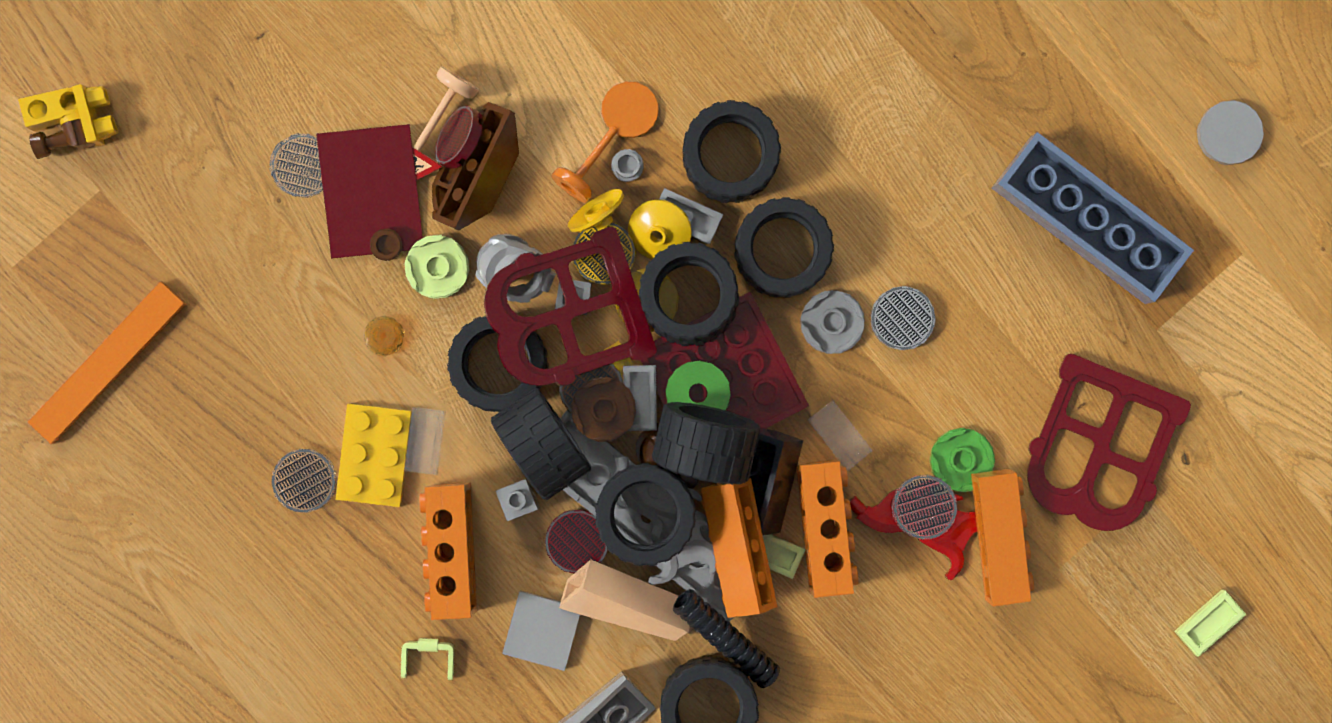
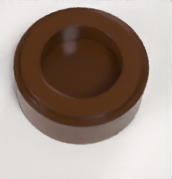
[370,228,403,261]

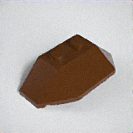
[432,102,519,231]

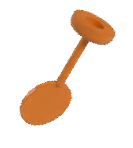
[551,82,658,203]

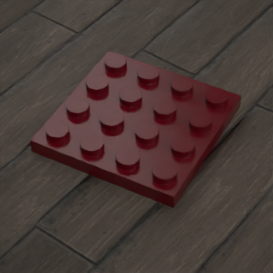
[641,292,809,429]

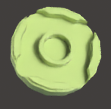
[405,235,470,299]

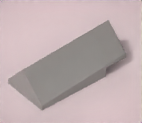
[558,671,656,723]

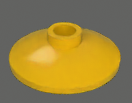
[568,189,624,232]
[628,200,692,259]

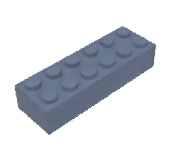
[992,132,1194,304]

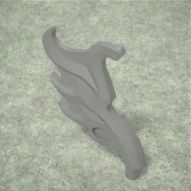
[615,457,716,585]

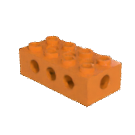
[796,460,859,598]
[419,482,477,620]

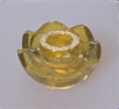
[364,316,404,356]

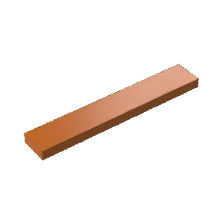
[28,281,186,444]

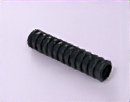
[673,589,780,688]

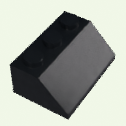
[715,428,804,536]

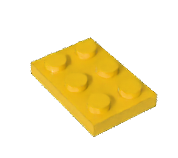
[335,404,413,507]

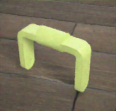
[401,638,455,680]

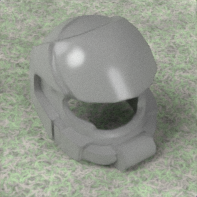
[475,234,556,303]

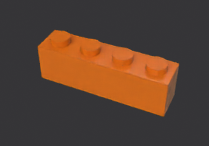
[971,469,1034,607]
[701,478,777,618]

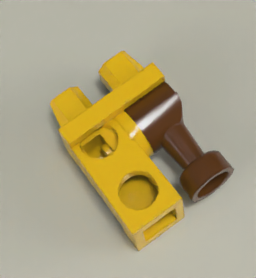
[18,84,118,159]

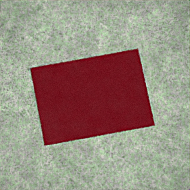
[316,124,423,259]

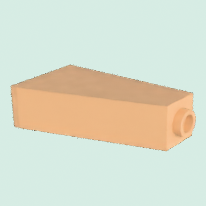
[559,560,693,641]

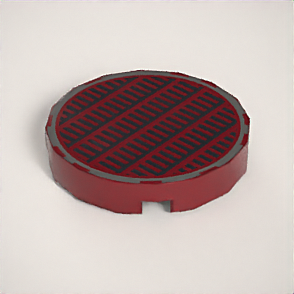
[435,106,482,169]
[545,509,608,573]

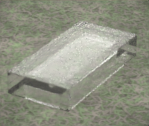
[807,400,873,471]
[404,407,446,475]

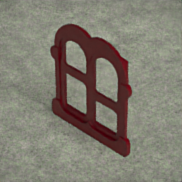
[484,227,657,386]
[1027,354,1191,531]

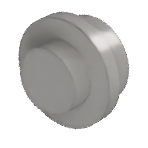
[611,149,643,182]

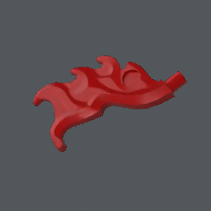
[850,480,977,580]

